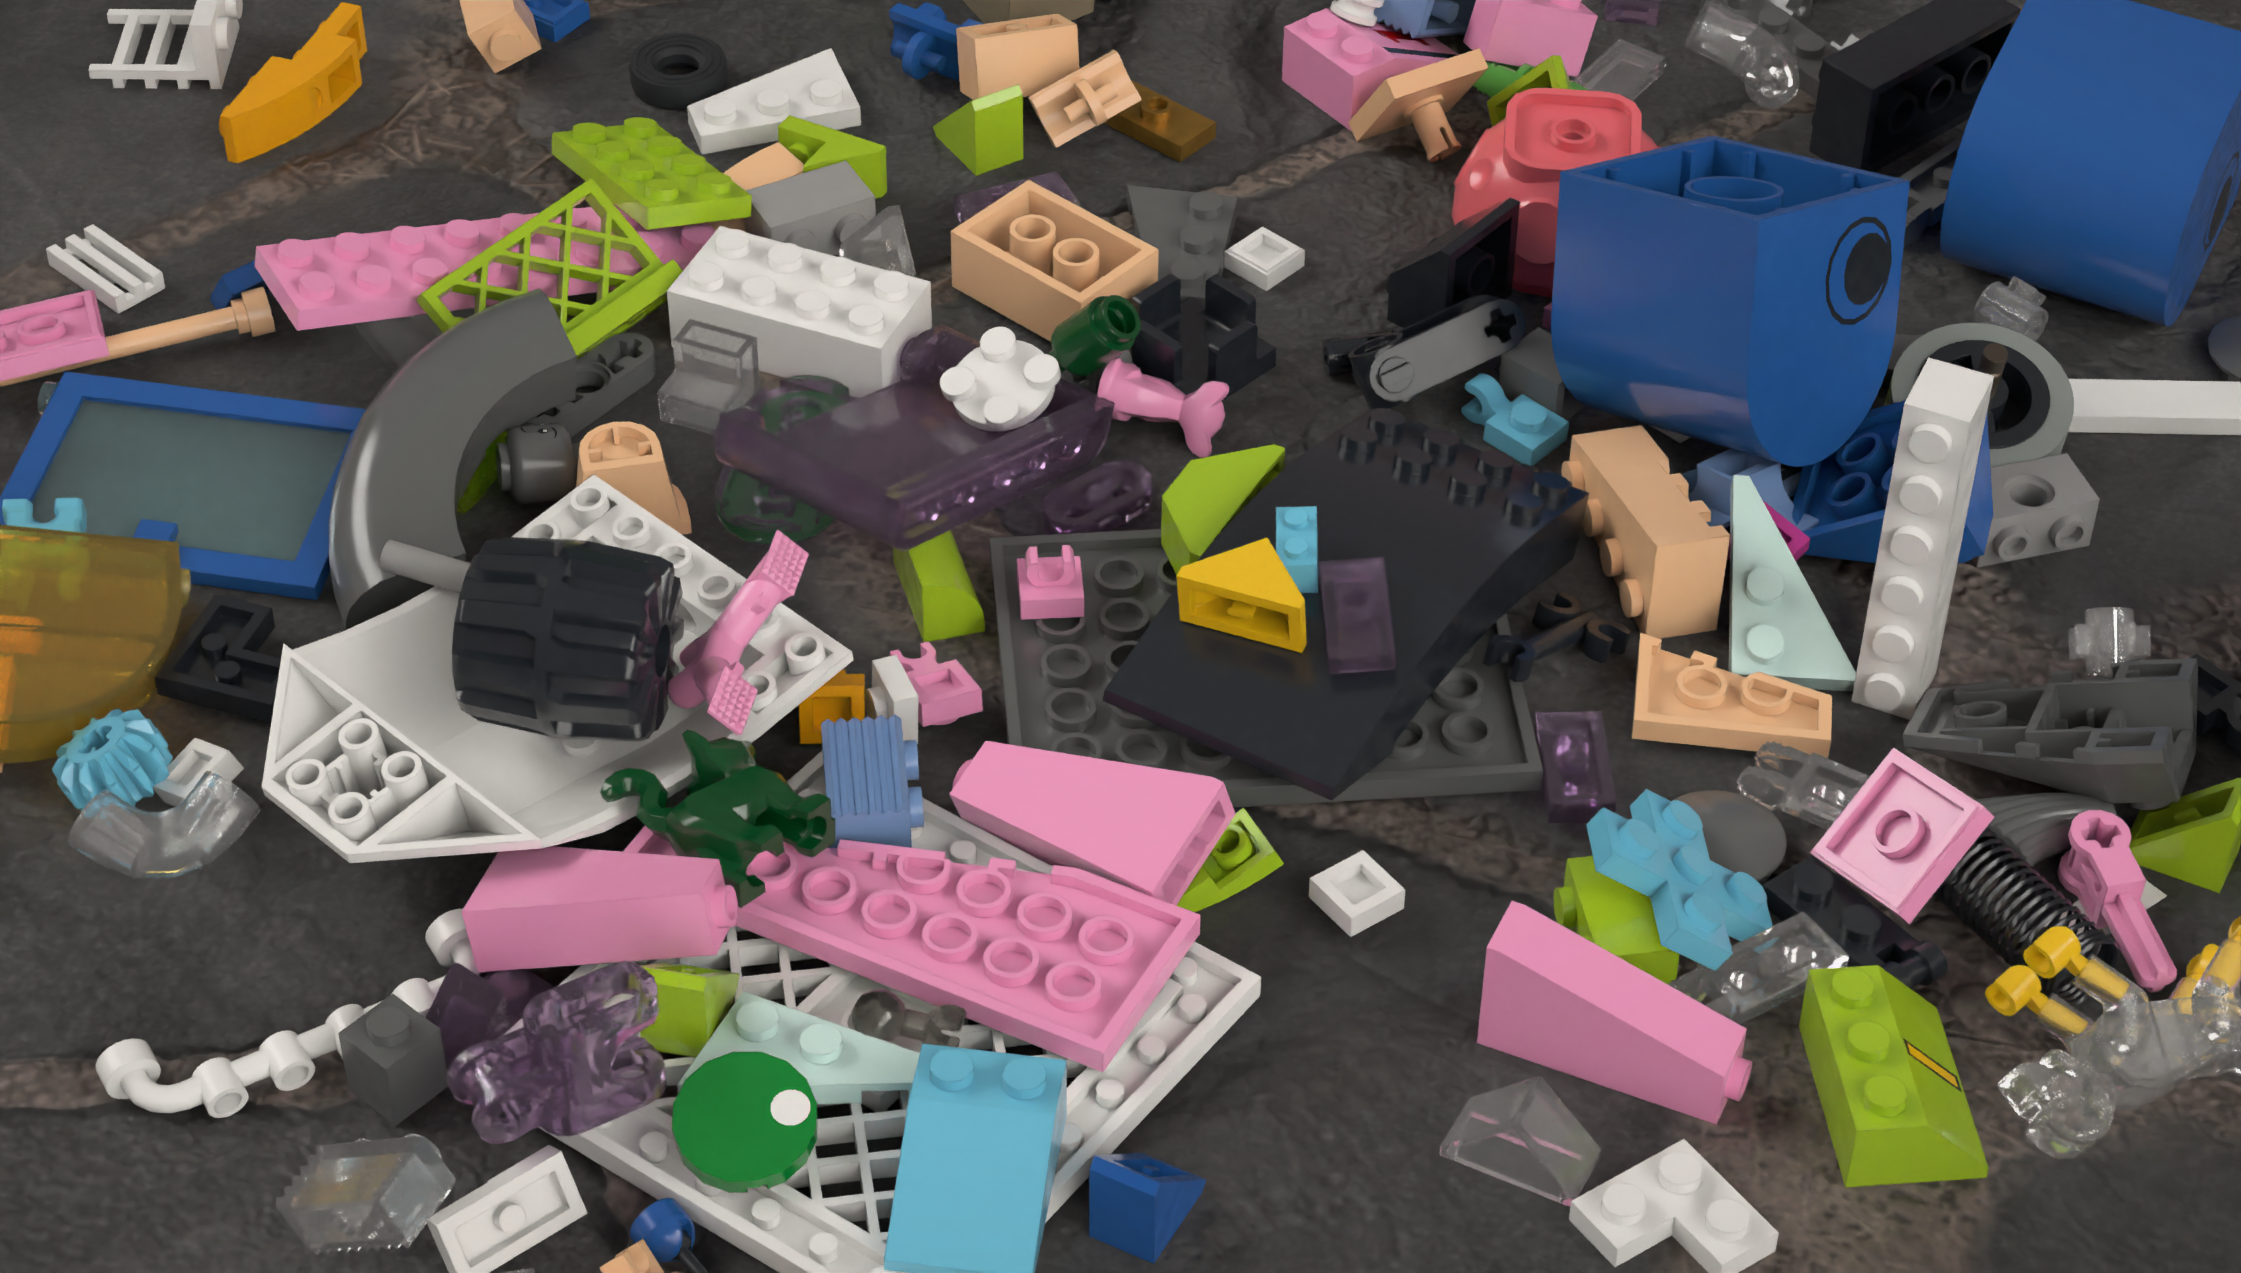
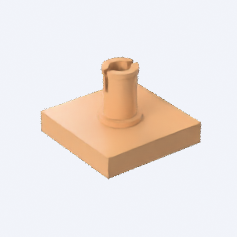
[1348,48,1489,162]

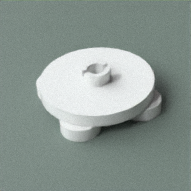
[940,327,1061,431]

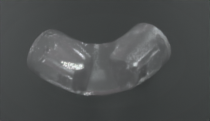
[1685,0,1799,108]
[68,771,261,879]

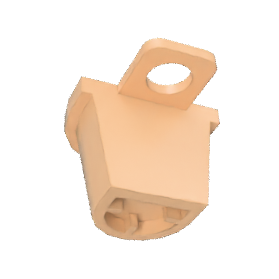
[576,421,692,535]

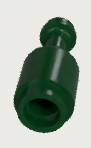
[1048,295,1141,376]

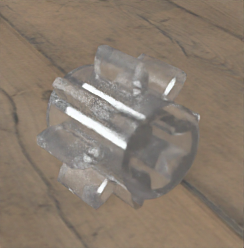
[1974,276,2048,342]
[2069,607,2151,677]

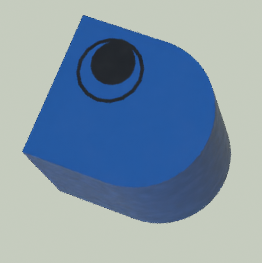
[1940,0,2241,327]
[1551,136,1910,467]

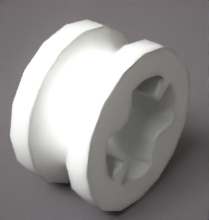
[1330,0,1385,26]

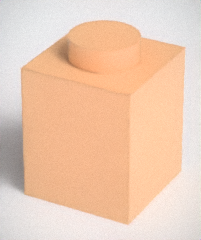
[459,0,542,73]

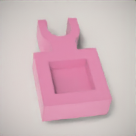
[890,641,983,727]

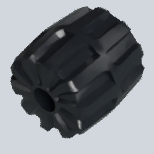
[452,537,684,741]

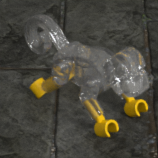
[1985,916,2241,1159]

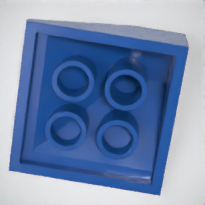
[1792,400,1993,564]

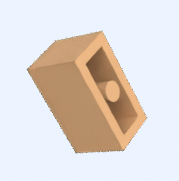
[956,13,1080,100]

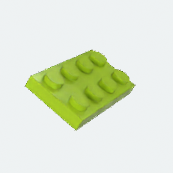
[552,117,752,230]

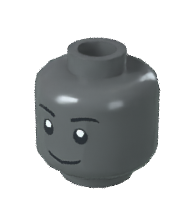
[495,423,580,505]

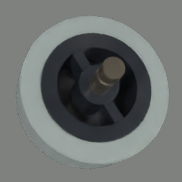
[1884,323,2074,467]

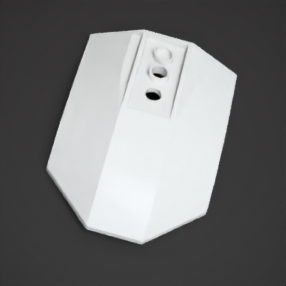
[261,474,854,863]

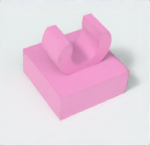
[1017,545,1084,620]

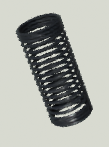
[1933,826,2118,1009]

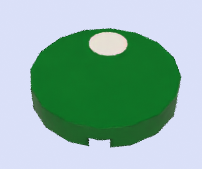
[672,1052,818,1193]

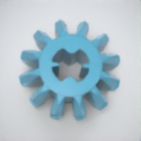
[52,708,173,819]

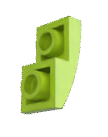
[1176,808,1284,912]

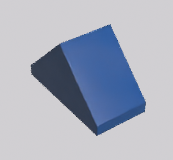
[1089,1153,1206,1264]

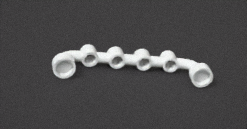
[96,909,480,1118]

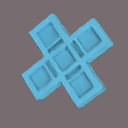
[1586,789,1774,971]

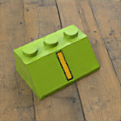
[1799,965,1989,1188]

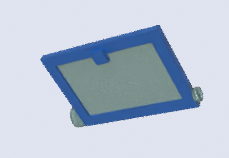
[0,371,366,600]

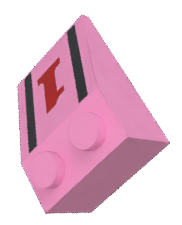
[1282,8,1459,131]

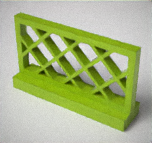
[416,178,683,360]

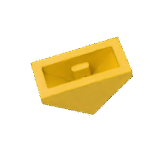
[1176,538,1307,653]

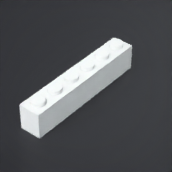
[1851,358,1994,720]

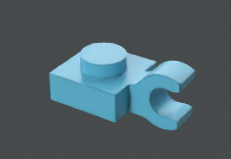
[1461,373,1569,466]

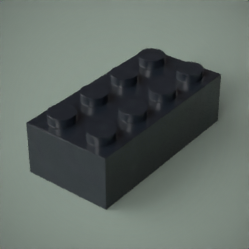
[1809,0,2021,172]

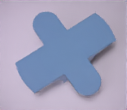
[1682,449,1819,531]

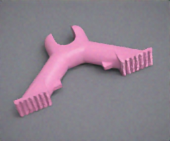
[668,530,809,735]

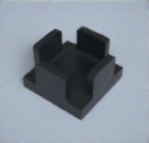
[1128,274,1276,401]

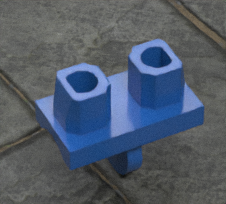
[889,2,983,82]

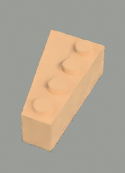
[1561,425,1730,639]

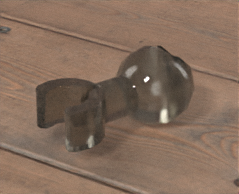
[851,989,966,1048]

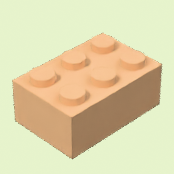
[951,180,1159,342]

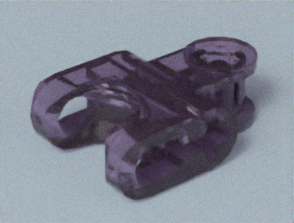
[446,961,667,1144]

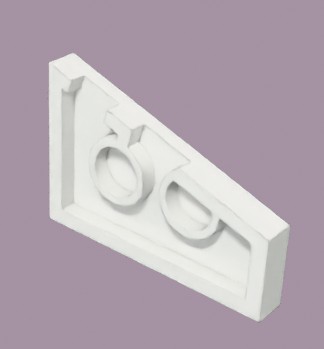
[687,48,861,154]

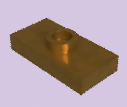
[1104,80,1216,162]

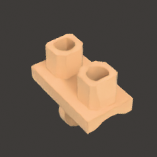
[1028,50,1142,148]

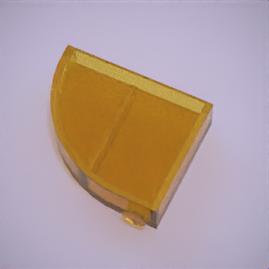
[0,525,191,763]

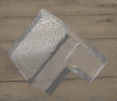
[658,319,760,439]

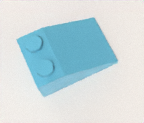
[884,1044,1067,1273]

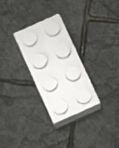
[667,226,932,405]

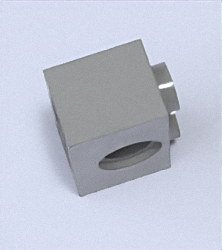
[1971,453,2100,568]

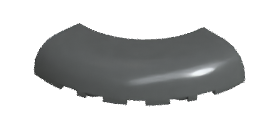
[328,288,577,630]

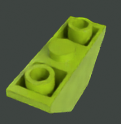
[1161,444,1286,576]

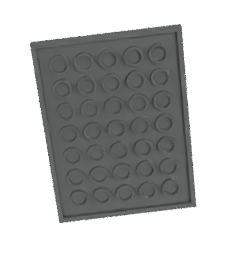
[989,529,1543,807]

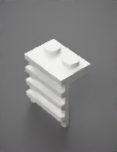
[88,0,243,89]

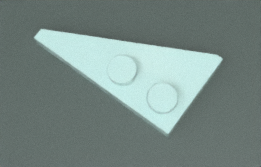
[1729,475,1856,691]
[677,991,920,1104]

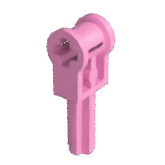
[2057,810,2177,993]

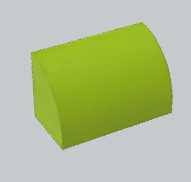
[891,505,985,642]

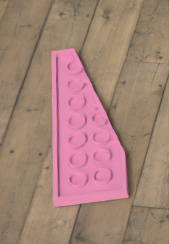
[623,826,1201,1072]

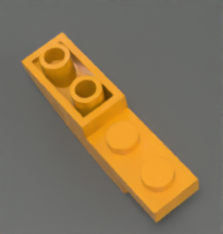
[219,2,367,163]

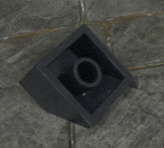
[1386,197,1520,328]

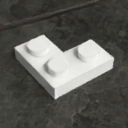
[1569,1139,1779,1273]

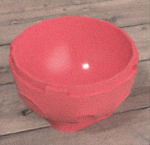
[1452,88,1662,298]

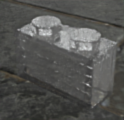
[276,1134,456,1255]

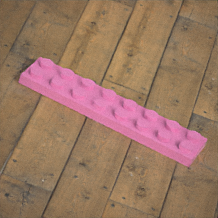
[255,203,715,331]

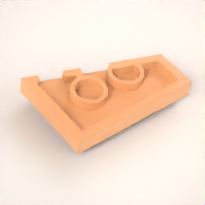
[1632,633,1832,759]

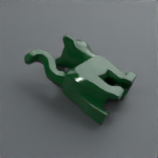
[600,730,836,908]

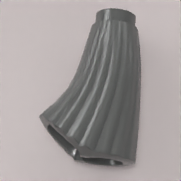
[1967,793,2117,877]

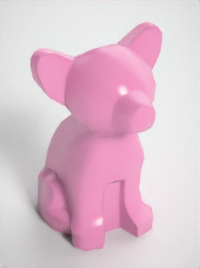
[1096,358,1229,458]

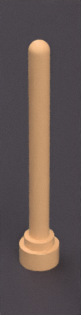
[0,286,276,387]

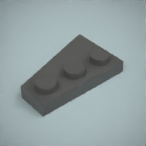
[1127,185,1238,304]

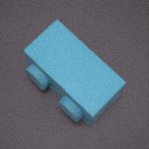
[1276,506,1318,593]

